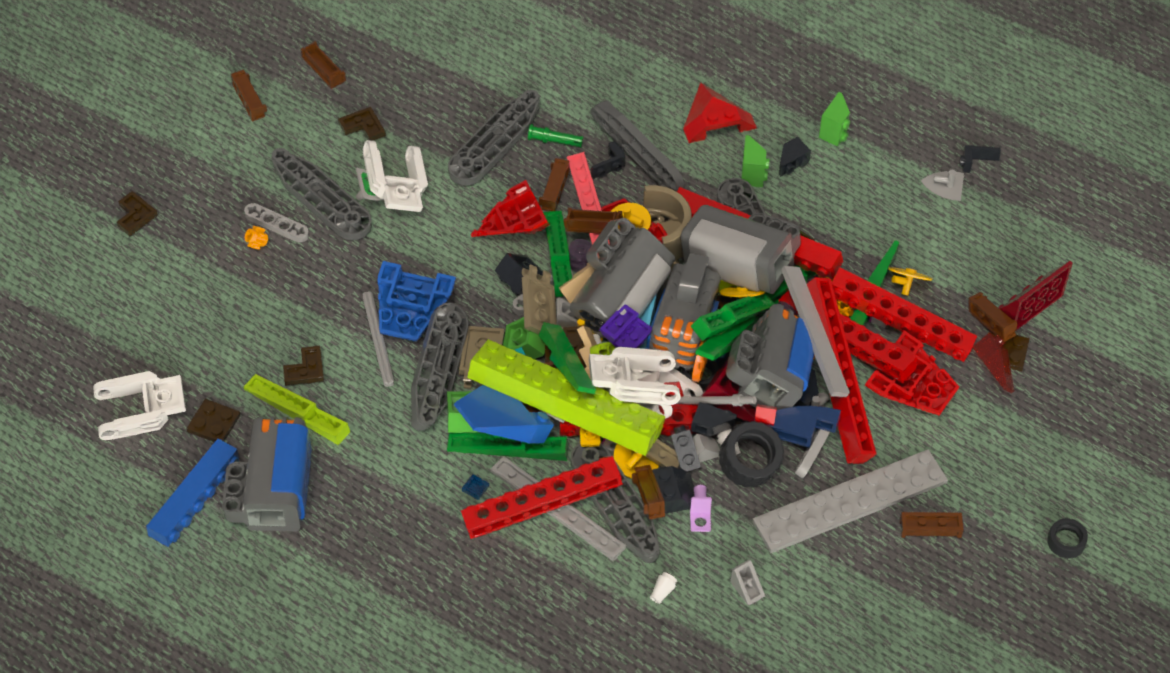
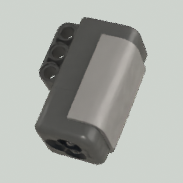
[681,205,801,294]
[570,218,676,338]

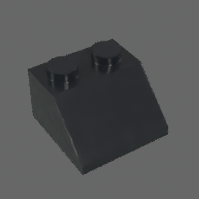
[494,253,543,295]
[652,466,694,514]

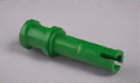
[528,124,583,148]

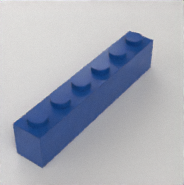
[146,439,239,547]

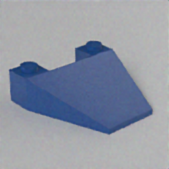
[454,385,554,443]

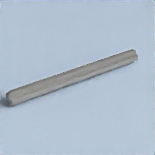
[363,291,394,387]

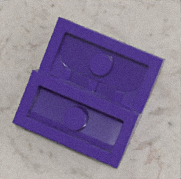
[600,304,652,348]

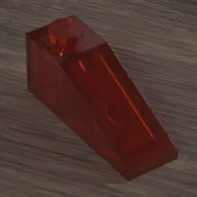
[972,332,1015,393]

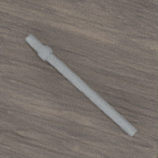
[676,394,757,406]

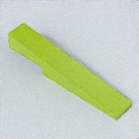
[243,374,350,445]

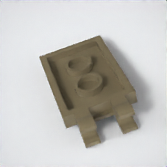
[522,265,557,334]
[459,326,504,389]

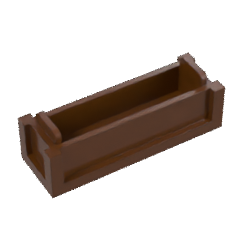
[301,41,346,89]
[231,69,267,122]
[539,158,570,211]
[564,208,623,234]
[969,292,1017,342]
[632,465,665,520]
[899,512,964,538]

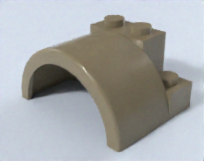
[643,185,692,275]

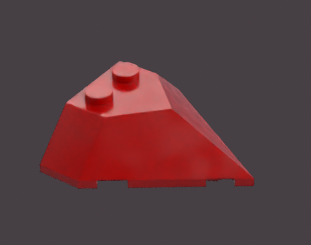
[683,83,757,143]
[470,180,549,237]

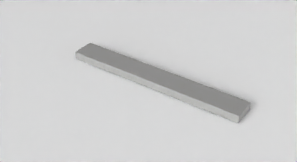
[781,266,850,397]
[491,456,626,561]

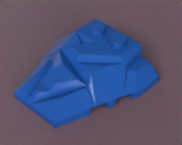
[378,261,456,342]

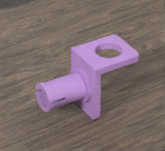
[690,485,712,532]

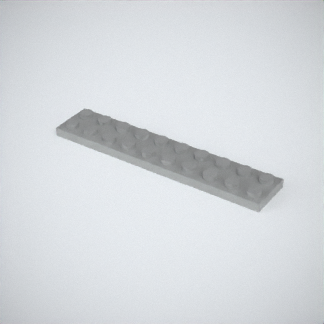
[752,449,948,553]

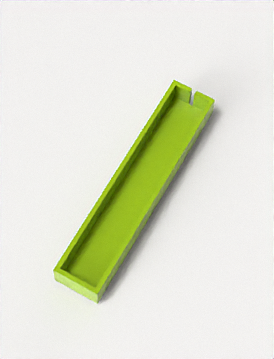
[467,339,665,456]

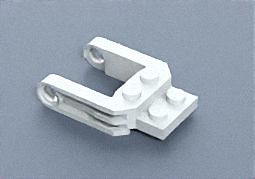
[363,140,428,212]
[588,347,681,405]
[630,362,703,419]
[93,371,186,440]

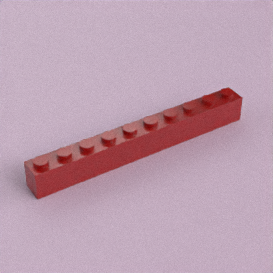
[677,187,844,279]
[807,277,877,464]

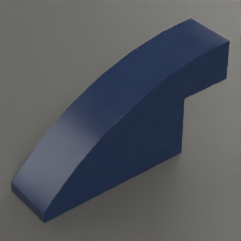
[754,406,841,448]

